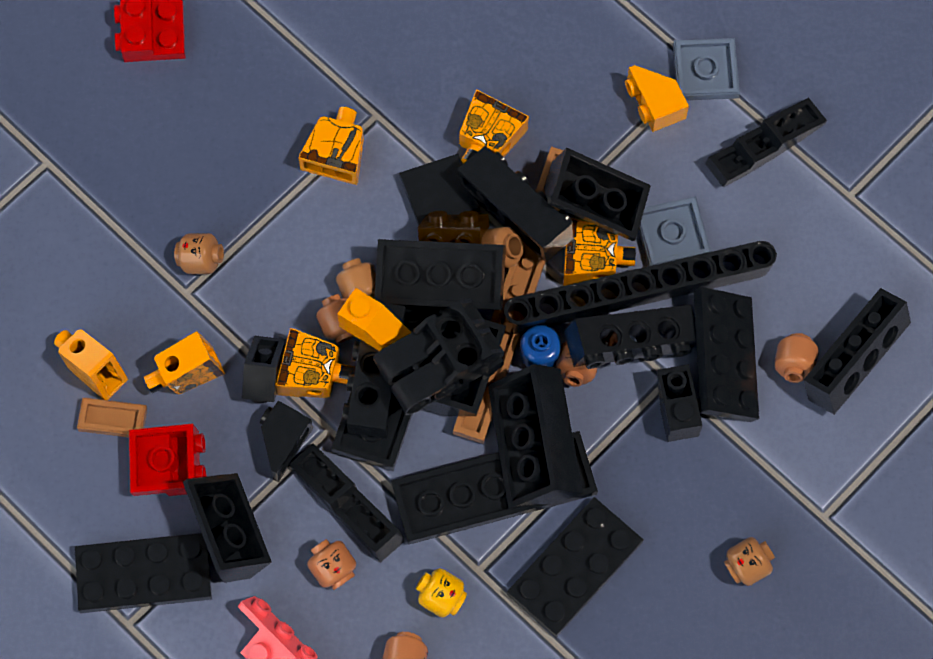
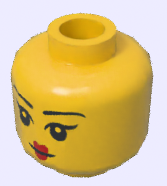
[415,568,467,618]

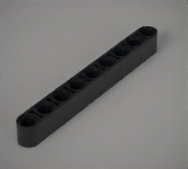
[501,241,777,334]

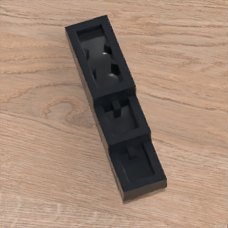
[705,97,827,187]

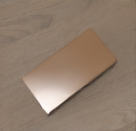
[77,398,148,437]

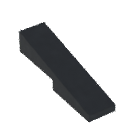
[289,443,404,563]

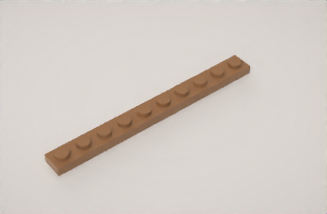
[453,146,564,444]

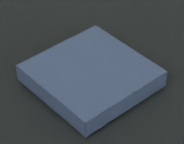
[673,38,740,100]
[639,196,711,266]

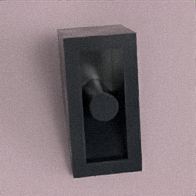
[242,336,286,403]
[260,400,313,482]

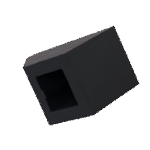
[657,364,703,442]

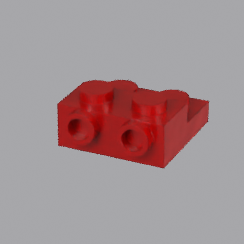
[114,0,186,62]
[129,424,207,496]

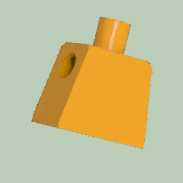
[54,329,128,400]

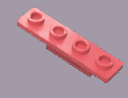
[238,596,318,659]

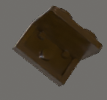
[417,211,489,244]

